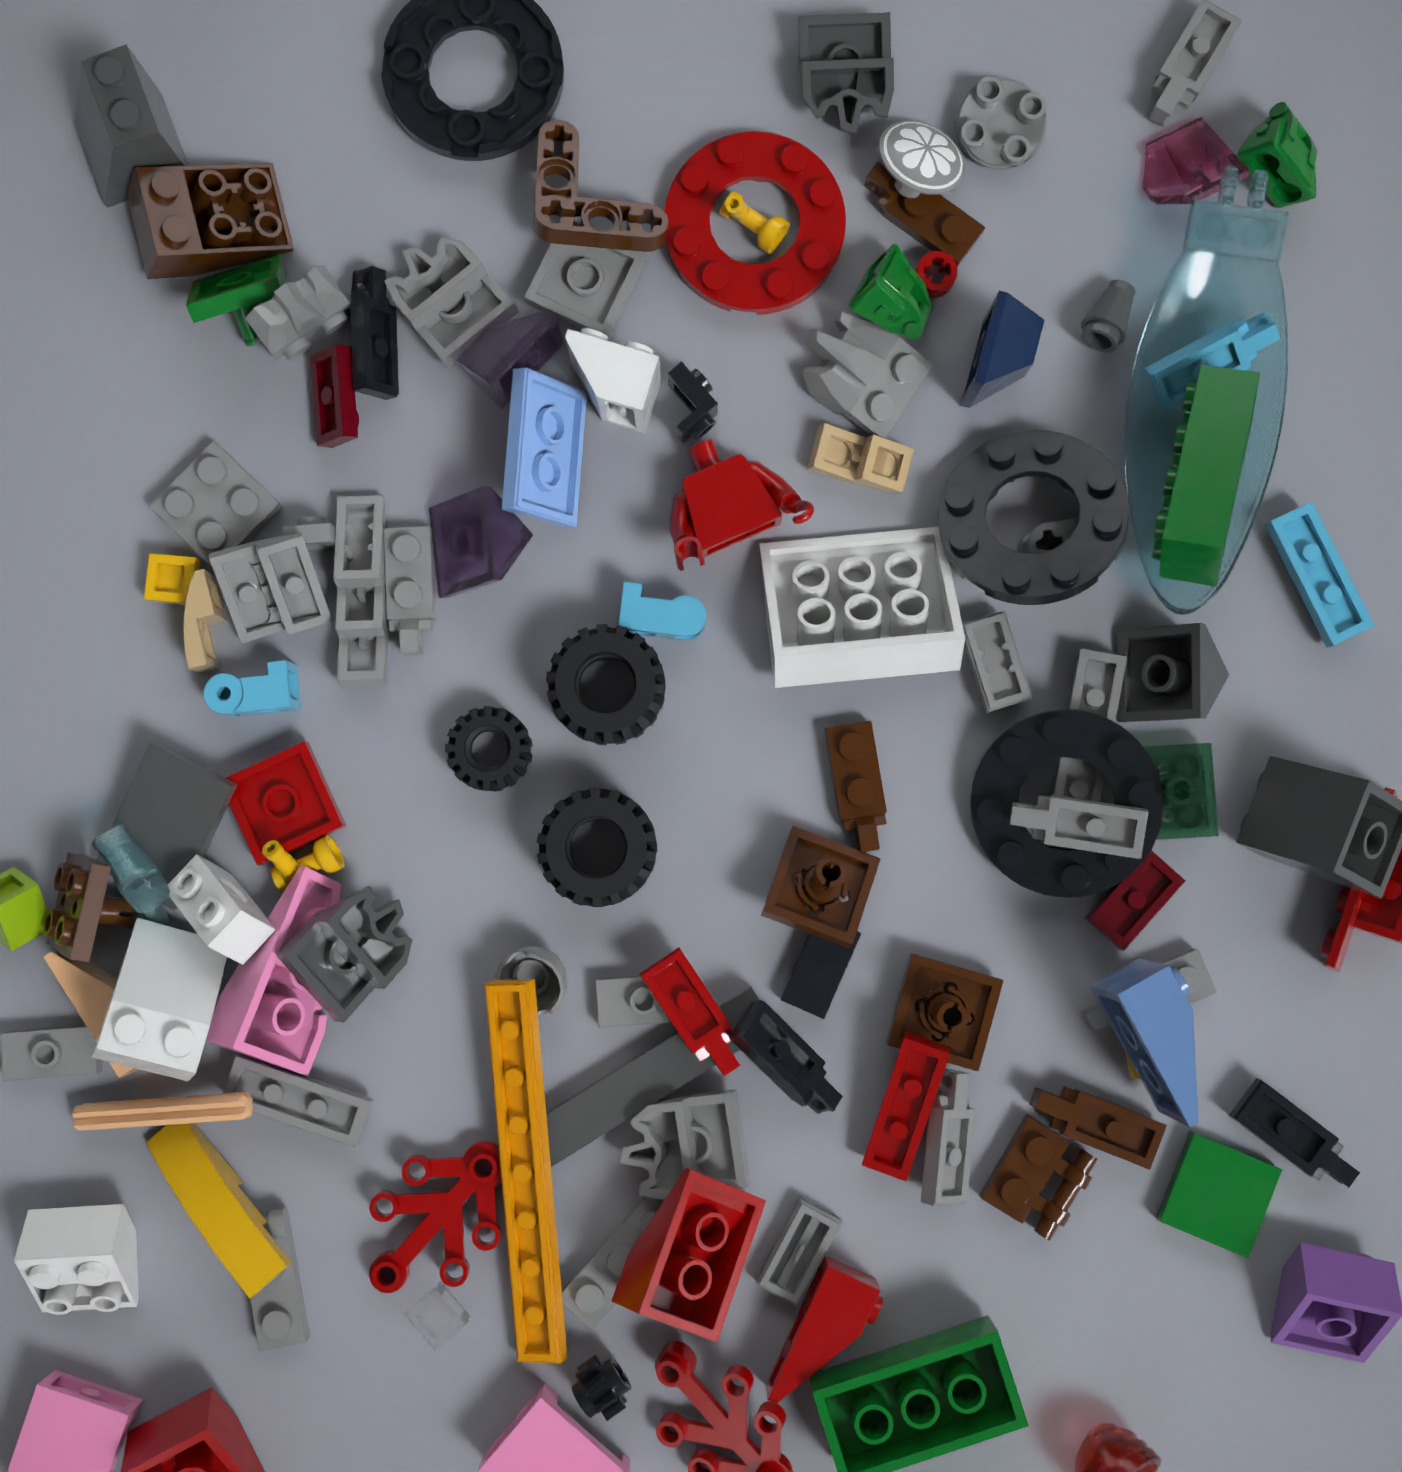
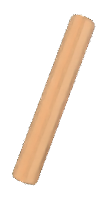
[72,1092,253,1131]

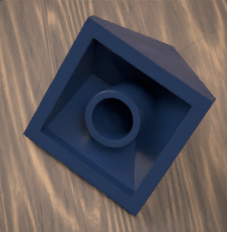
[960,290,1045,408]

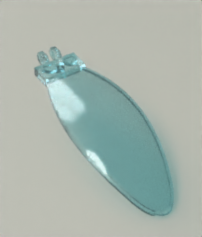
[1124,166,1290,615]

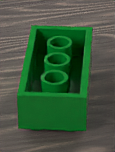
[1152,365,1260,587]
[809,1315,1029,1472]

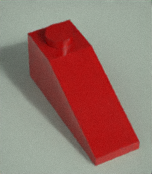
[766,1255,883,1403]

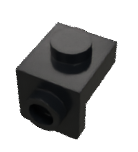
[668,361,718,443]

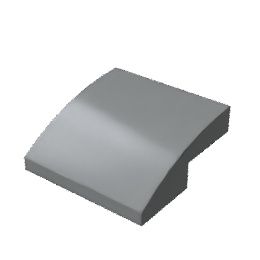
[209,533,333,644]

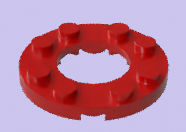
[664,131,846,315]

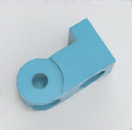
[619,582,706,640]
[203,660,301,717]

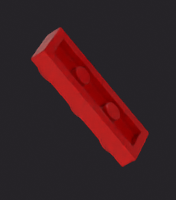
[861,1031,952,1182]

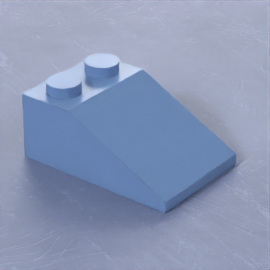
[1090,959,1199,1127]

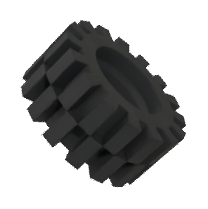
[445,706,533,792]

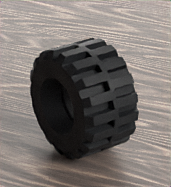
[546,624,666,746]
[537,788,657,907]

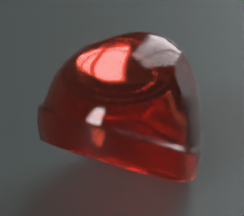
[1075,1422,1162,1472]

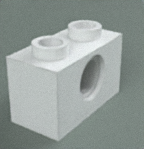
[164,854,276,965]

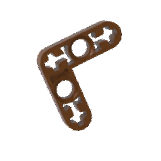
[533,120,669,252]

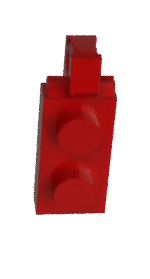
[639,947,740,1076]

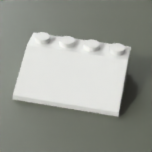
[759,527,965,688]

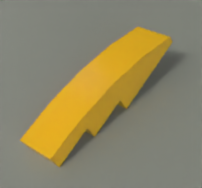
[146,1123,292,1299]

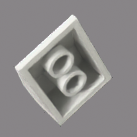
[92,918,227,1081]

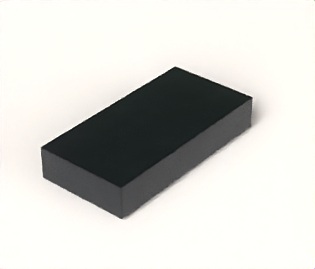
[780,931,862,1019]

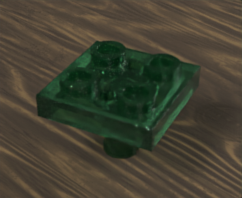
[1144,743,1219,840]

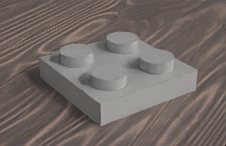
[524,222,647,340]
[149,441,283,567]

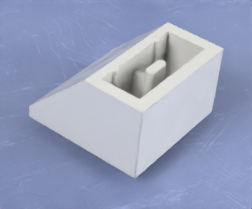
[565,328,661,433]
[14,1204,139,1315]

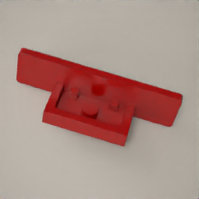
[1321,787,1402,972]

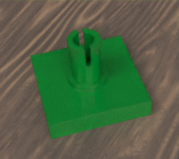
[186,254,287,346]

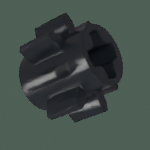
[571,1354,631,1421]

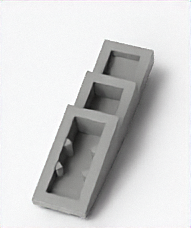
[333,495,388,688]

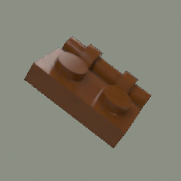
[979,1114,1098,1241]

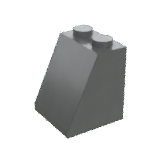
[74,44,188,208]
[1236,756,1402,899]

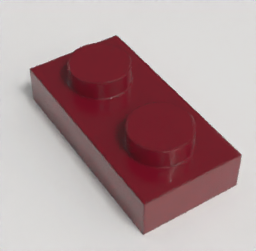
[310,344,359,448]
[1084,850,1186,951]

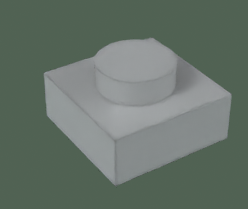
[283,517,336,552]

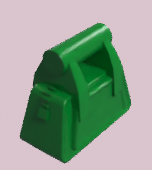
[1237,102,1317,208]
[849,244,933,339]

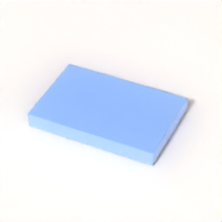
[502,368,587,528]

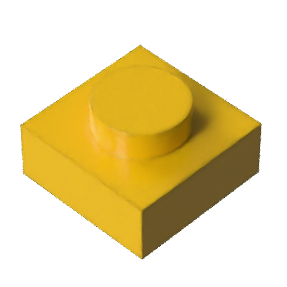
[144,553,201,605]

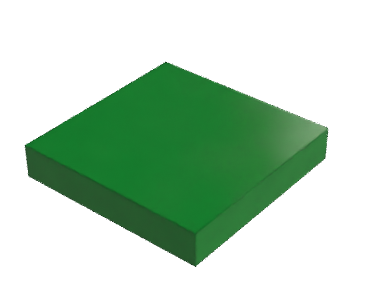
[1156,1131,1282,1258]

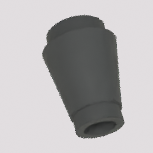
[1081,280,1136,352]

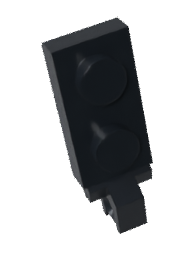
[350,266,399,400]
[729,1000,843,1114]
[1229,1078,1360,1188]

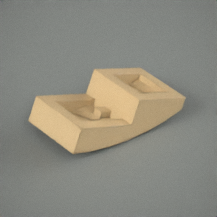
[807,423,914,494]
[184,569,227,673]

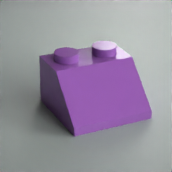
[1270,1243,1402,1363]

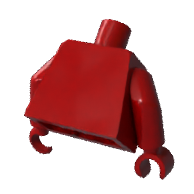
[669,439,814,571]

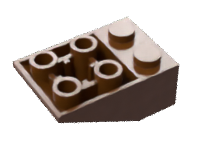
[126,163,294,279]

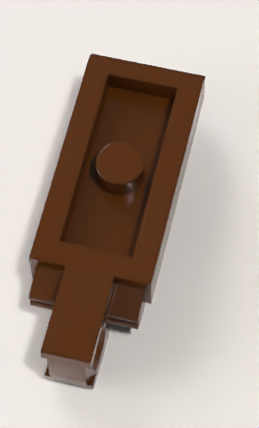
[864,162,986,267]
[824,721,887,853]
[1029,1086,1167,1170]

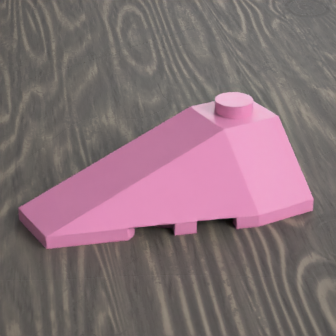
[206,866,341,1076]

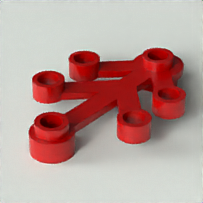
[369,1141,502,1293]
[655,1341,793,1472]

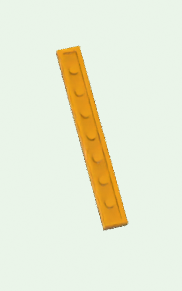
[484,979,568,1364]

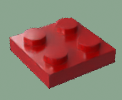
[225,741,346,866]

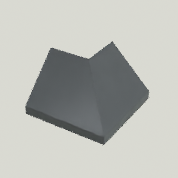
[1117,623,1229,723]

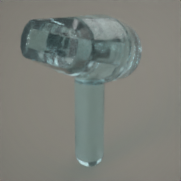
[92,824,171,927]

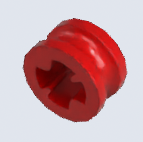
[915,251,958,298]

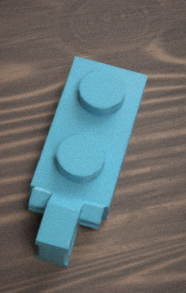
[1145,312,1281,411]

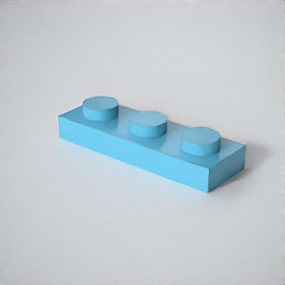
[1264,501,1375,648]

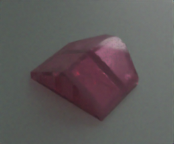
[1143,117,1249,205]

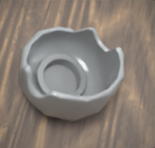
[495,946,567,1016]

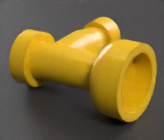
[720,191,790,254]
[262,835,345,893]

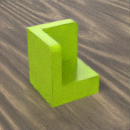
[0,866,48,952]

